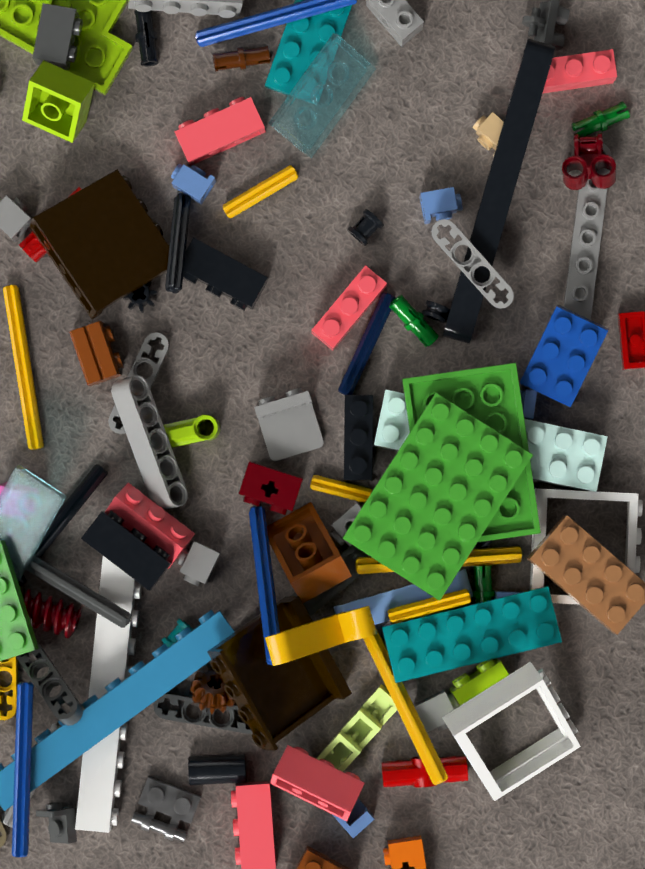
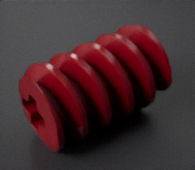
[24,589,83,638]

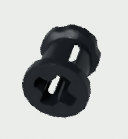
[347,209,384,246]

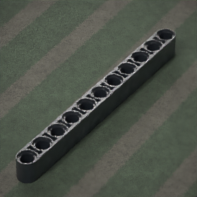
[443,38,556,344]

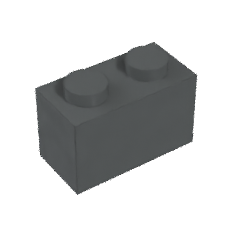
[32,3,83,70]

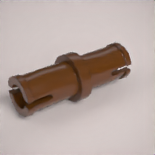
[213,45,270,72]

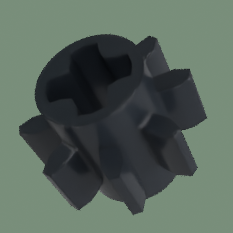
[123,281,158,313]

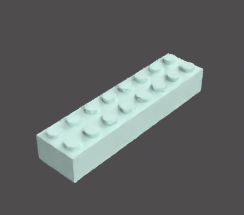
[373,389,608,492]

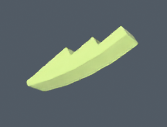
[316,684,397,772]

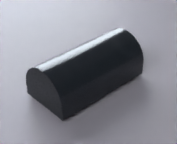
[188,753,247,785]

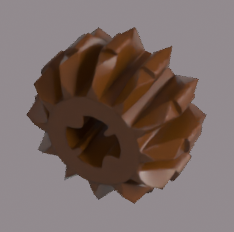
[190,666,235,714]

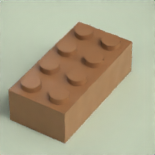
[527,515,645,635]

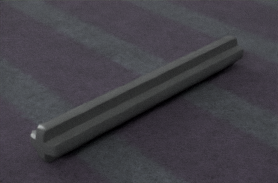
[14,548,132,628]

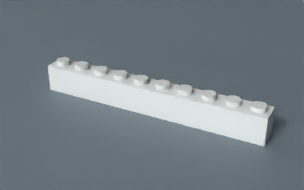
[75,556,142,833]

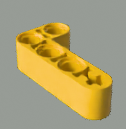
[265,606,377,666]

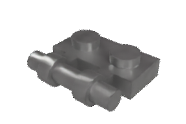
[131,776,201,842]

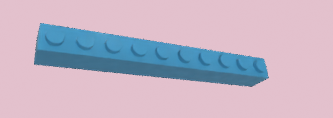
[0,609,235,811]

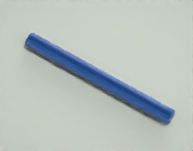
[196,0,357,47]
[249,506,280,665]
[12,682,34,857]

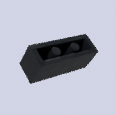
[183,237,268,311]
[344,395,373,481]
[81,510,172,591]

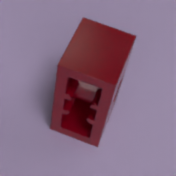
[239,462,303,515]

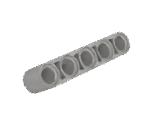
[111,375,188,510]

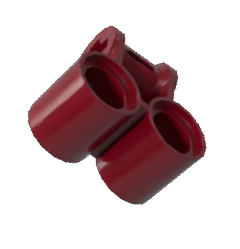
[562,133,616,190]

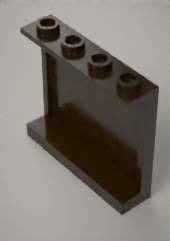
[29,169,169,319]
[207,596,352,751]

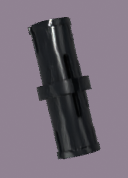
[134,10,159,67]

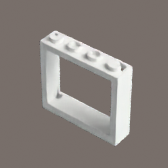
[530,489,643,604]
[442,662,581,801]

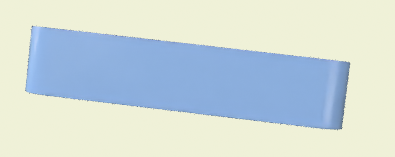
[333,569,473,625]

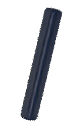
[338,292,395,395]

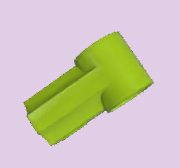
[163,415,220,448]

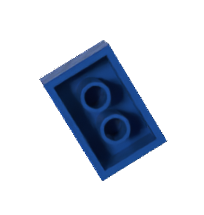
[520,305,609,408]

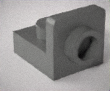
[36,802,77,844]

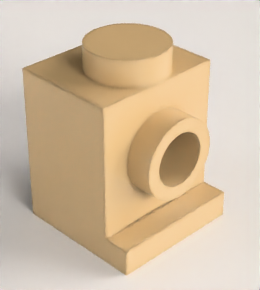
[472,112,504,156]

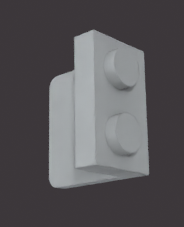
[254,388,324,461]

